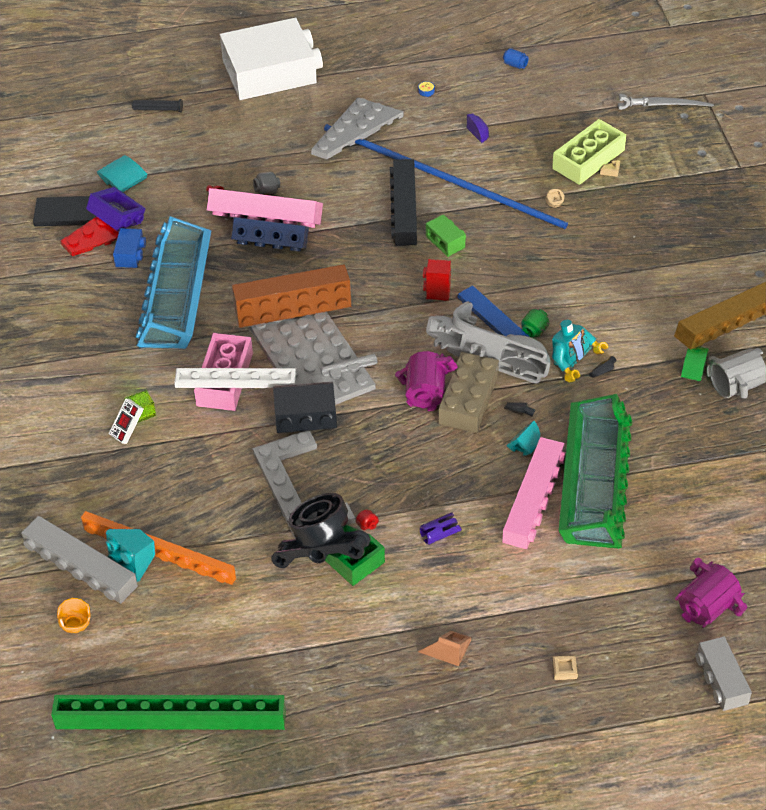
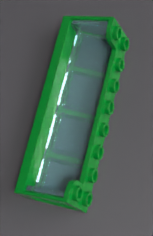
[558,394,632,549]

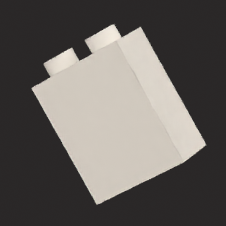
[220,18,323,100]

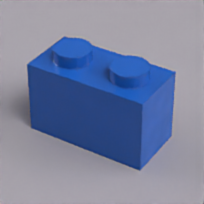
[113,228,146,268]

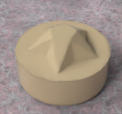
[545,189,564,208]

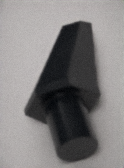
[589,356,617,378]
[504,402,535,417]

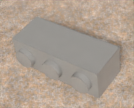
[695,636,752,711]

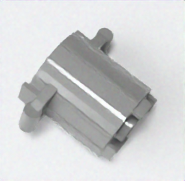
[707,348,766,398]

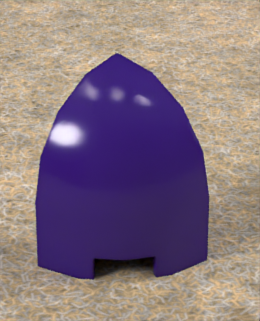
[467,113,489,143]

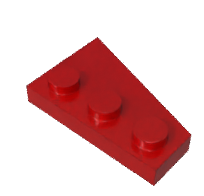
[61,217,120,256]

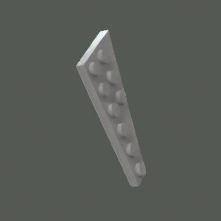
[311,98,404,159]

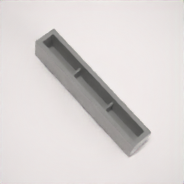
[21,516,138,604]

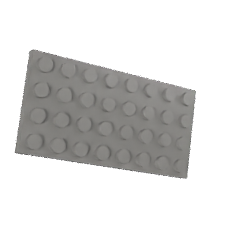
[248,312,376,405]

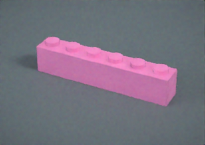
[503,437,566,549]

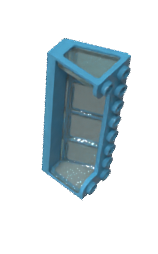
[135,216,211,349]

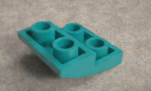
[97,155,148,192]

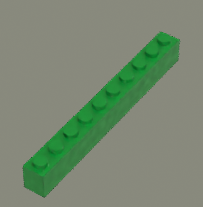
[51,695,286,730]

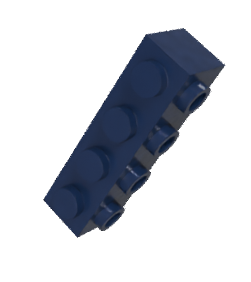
[232,217,309,252]

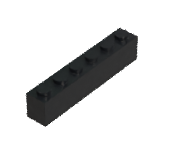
[390,159,417,246]

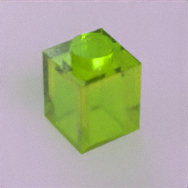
[124,390,156,423]

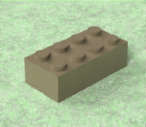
[439,352,499,433]

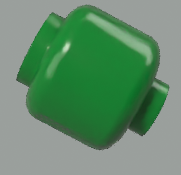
[521,309,550,338]

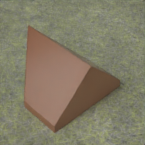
[418,631,472,666]

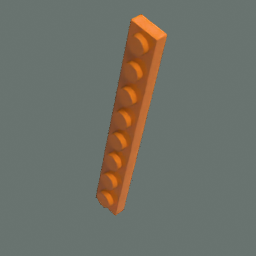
[81,511,236,585]

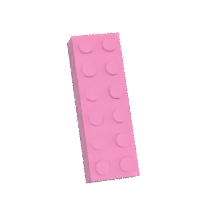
[207,188,323,228]

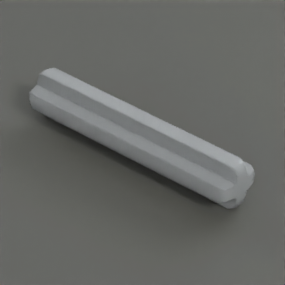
[320,354,377,376]

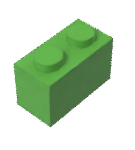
[426,214,466,257]

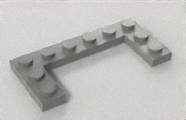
[252,431,355,539]

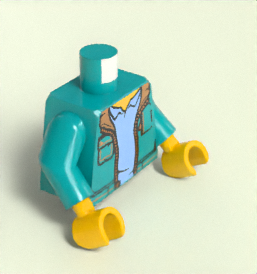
[552,320,608,382]

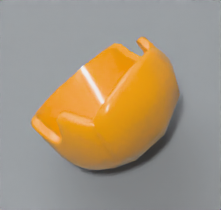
[57,598,91,633]

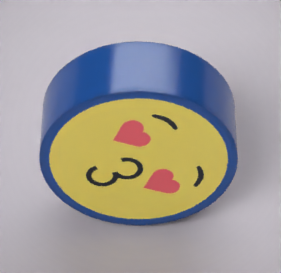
[418,81,435,97]

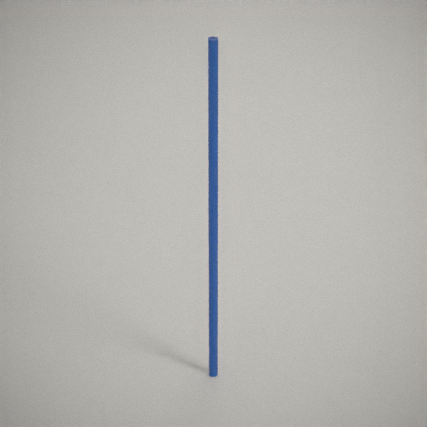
[324,124,568,229]

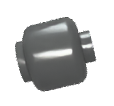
[253,172,280,195]

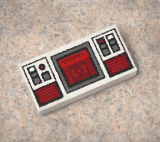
[109,399,144,444]

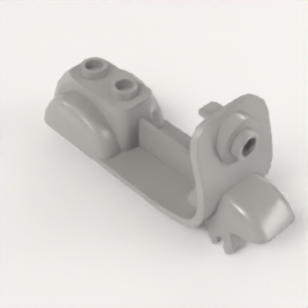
[426,301,550,383]

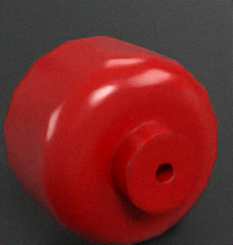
[356,509,379,530]

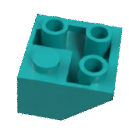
[106,529,155,582]

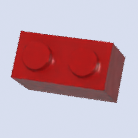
[423,259,451,301]

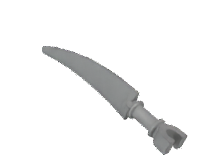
[617,94,714,110]

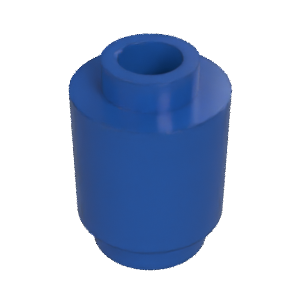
[503,48,529,69]

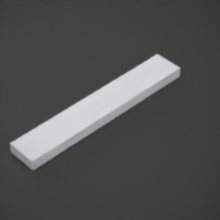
[175,368,296,388]

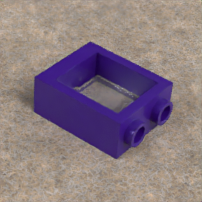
[86,187,146,231]

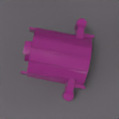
[395,351,458,411]
[675,558,747,628]

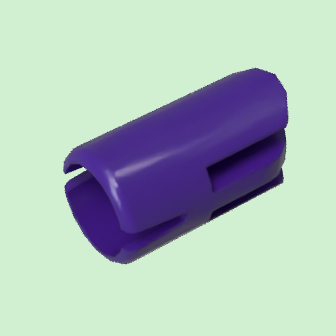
[419,512,462,545]

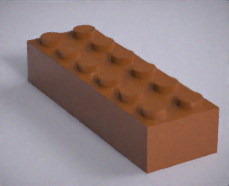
[232,264,351,328]

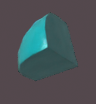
[506,421,541,455]

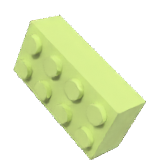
[552,119,626,185]

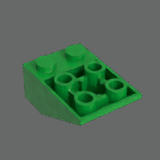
[325,525,385,586]

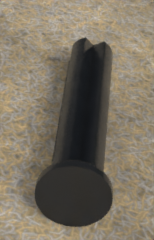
[132,99,183,113]

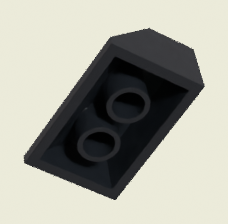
[273,382,337,433]

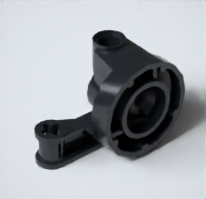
[271,493,370,568]

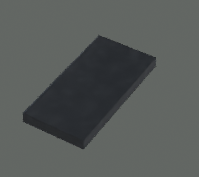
[33,196,97,227]

